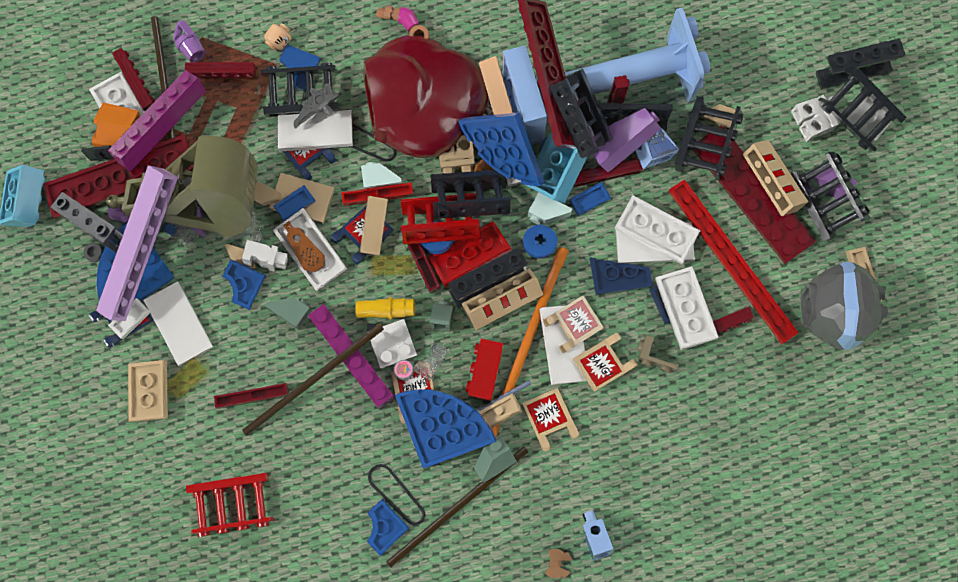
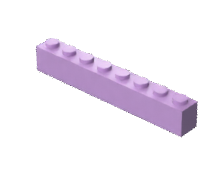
[96,166,178,321]

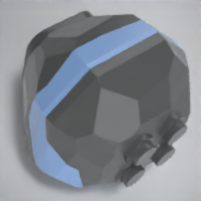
[800,262,888,350]

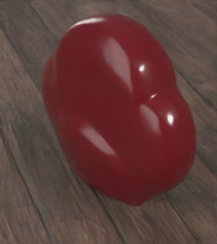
[363,35,489,159]

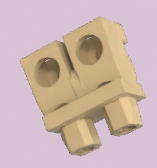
[439,136,475,173]

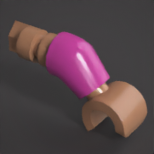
[376,6,430,39]

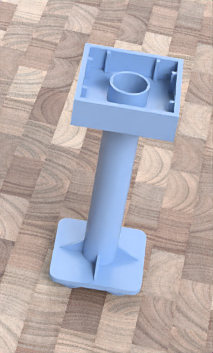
[502,8,710,145]

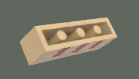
[743,140,808,216]
[462,268,543,330]

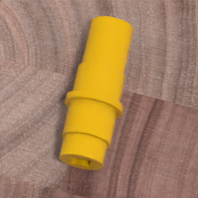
[356,297,415,320]

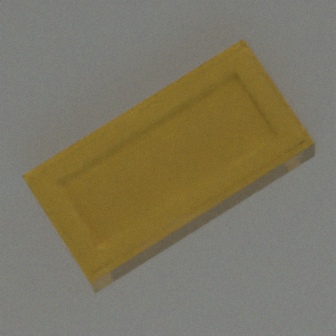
[372,255,410,276]
[167,358,208,399]

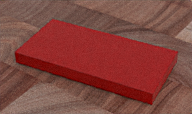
[428,221,512,288]

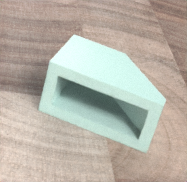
[361,162,402,189]
[528,192,572,225]

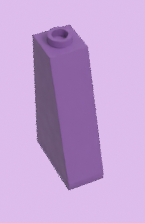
[593,108,662,172]

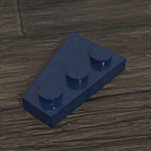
[589,257,653,296]

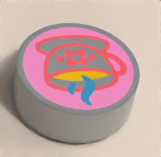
[394,360,414,381]

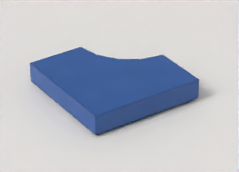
[279,44,321,92]
[222,259,266,310]
[367,499,409,556]

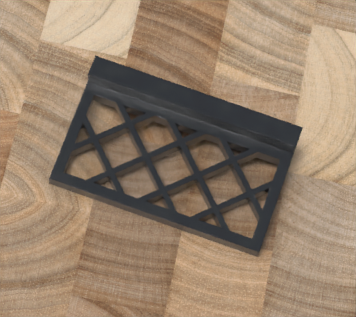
[598,103,673,131]

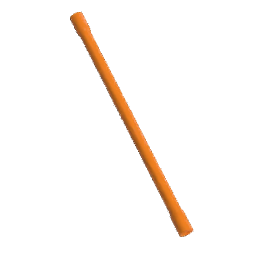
[491,247,569,438]

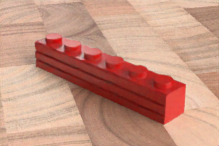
[341,182,413,206]

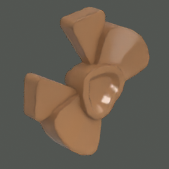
[545,549,572,578]

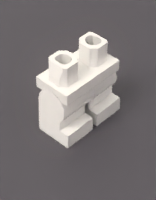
[791,95,842,142]
[242,240,288,271]

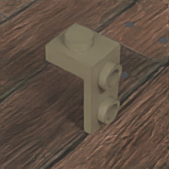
[637,335,678,373]

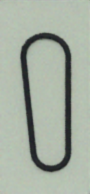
[349,124,396,162]
[368,464,425,525]

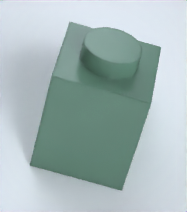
[265,297,312,330]
[429,301,454,332]
[474,436,517,483]

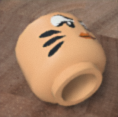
[264,23,292,51]

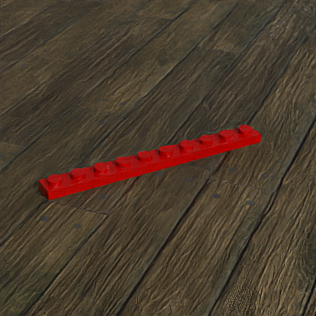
[668,179,799,345]

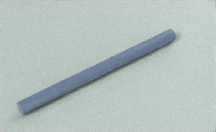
[476,380,531,412]

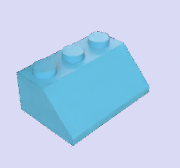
[526,133,587,204]
[0,165,45,227]

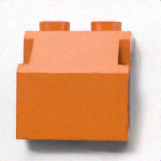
[92,102,140,147]

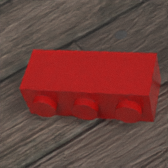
[465,338,504,402]

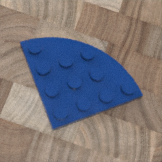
[458,112,545,186]
[97,222,175,321]
[395,389,497,469]

